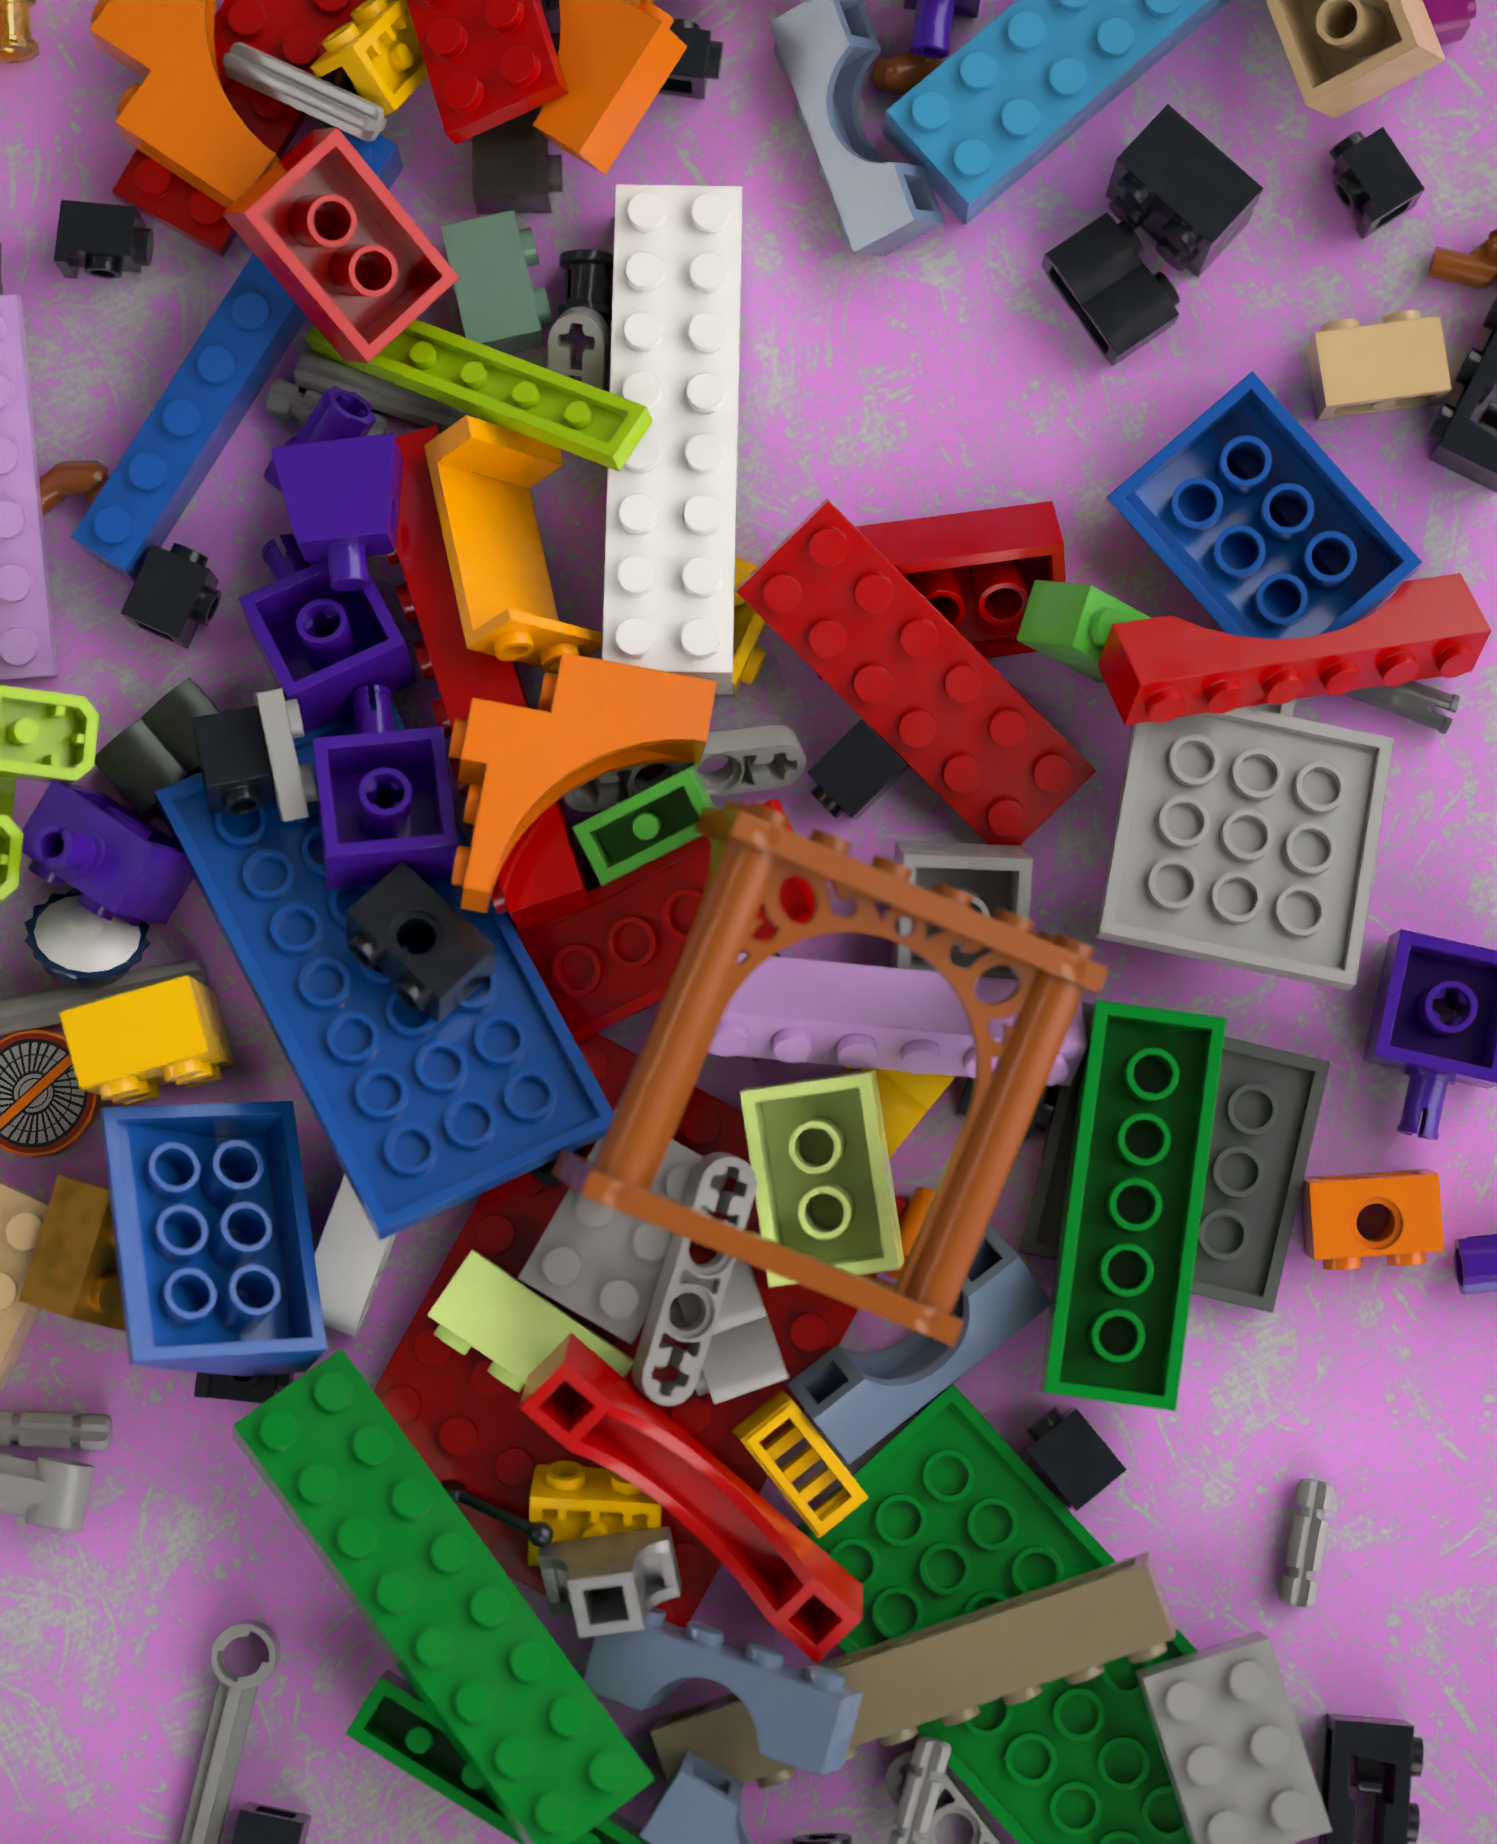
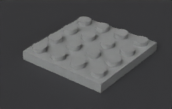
[1095,707,1394,991]

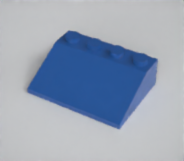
[1107,371,1422,639]
[100,1101,327,1376]

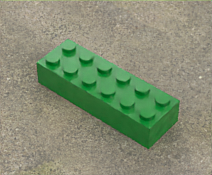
[1039,1000,1227,1411]

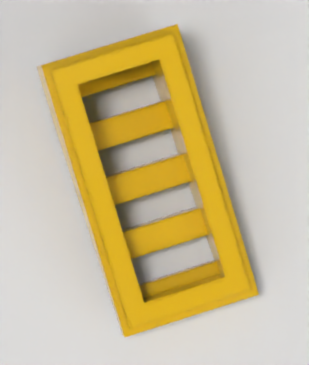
[732,1390,869,1539]

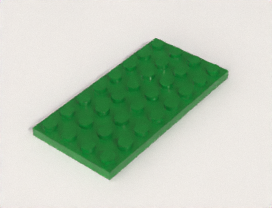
[797,1384,1198,1844]

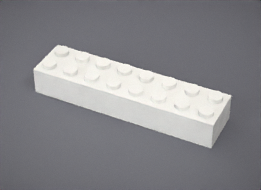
[602,184,743,695]

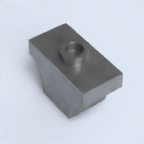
[538,1526,681,1638]

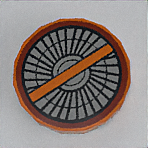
[0,1029,101,1158]

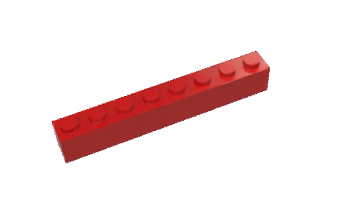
[386,424,593,929]

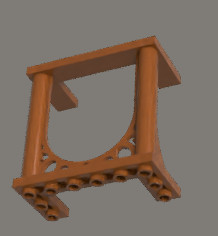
[551,800,1110,1347]

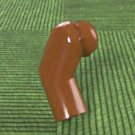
[871,30,951,95]
[1428,228,1497,289]
[39,461,109,516]

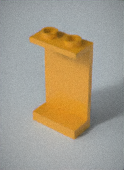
[424,415,603,673]

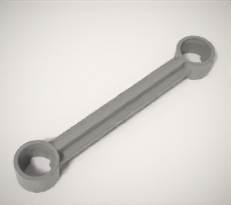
[179,1621,281,1844]

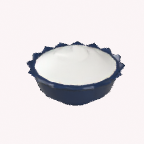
[24,888,151,988]

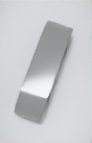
[548,306,610,392]

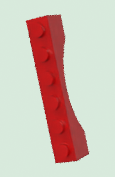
[1097,573,1491,725]
[519,1333,863,1663]

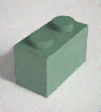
[440,210,553,354]

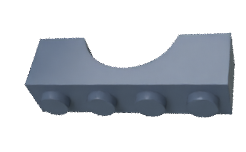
[769,0,945,255]
[786,1224,1051,1465]
[583,1606,864,1777]
[639,1749,755,1844]

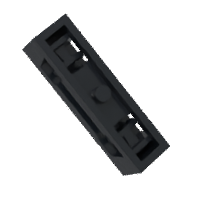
[1428,297,1497,493]
[1318,1713,1424,1844]

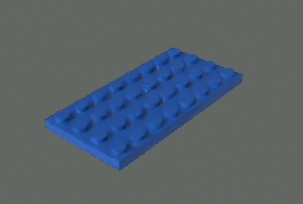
[155,700,614,1241]

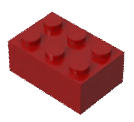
[222,127,460,363]

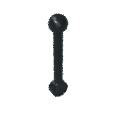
[441,1480,553,1547]

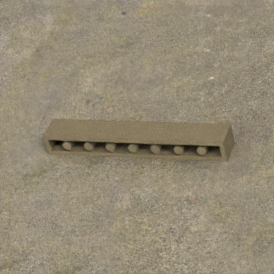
[650,1551,1176,1788]

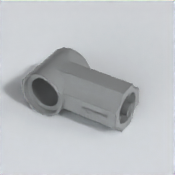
[0,1452,95,1531]

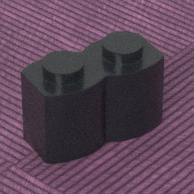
[1041,212,1180,367]

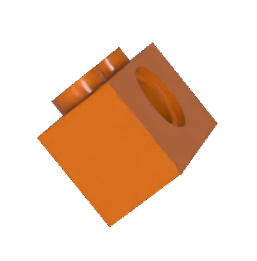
[1301,1169,1444,1270]

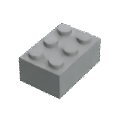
[518,1107,730,1345]
[1135,1631,1332,1844]

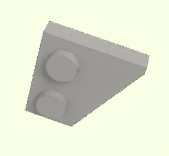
[252,688,318,822]

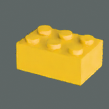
[59,975,236,1107]

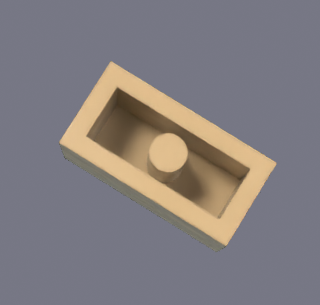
[1306,310,1452,421]

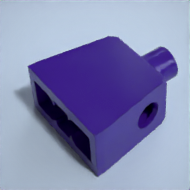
[272,433,403,591]

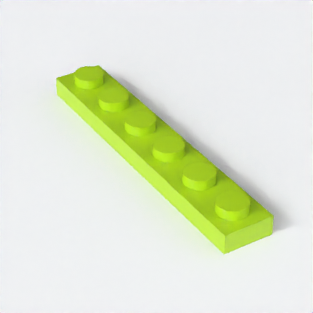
[305,319,653,472]

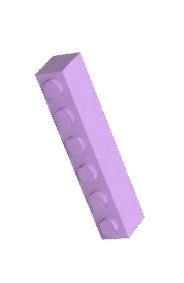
[708,953,1087,1086]

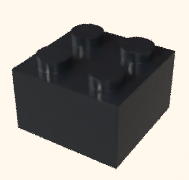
[1105,104,1263,278]

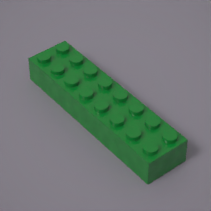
[233,1348,655,1844]

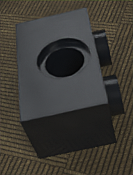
[346,861,496,1024]

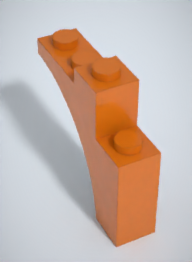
[89,0,279,209]
[533,0,688,175]
[449,652,717,913]

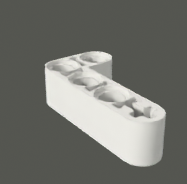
[314,1174,397,1338]

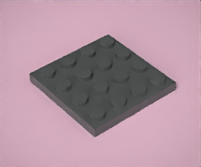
[1020,1002,1330,1313]

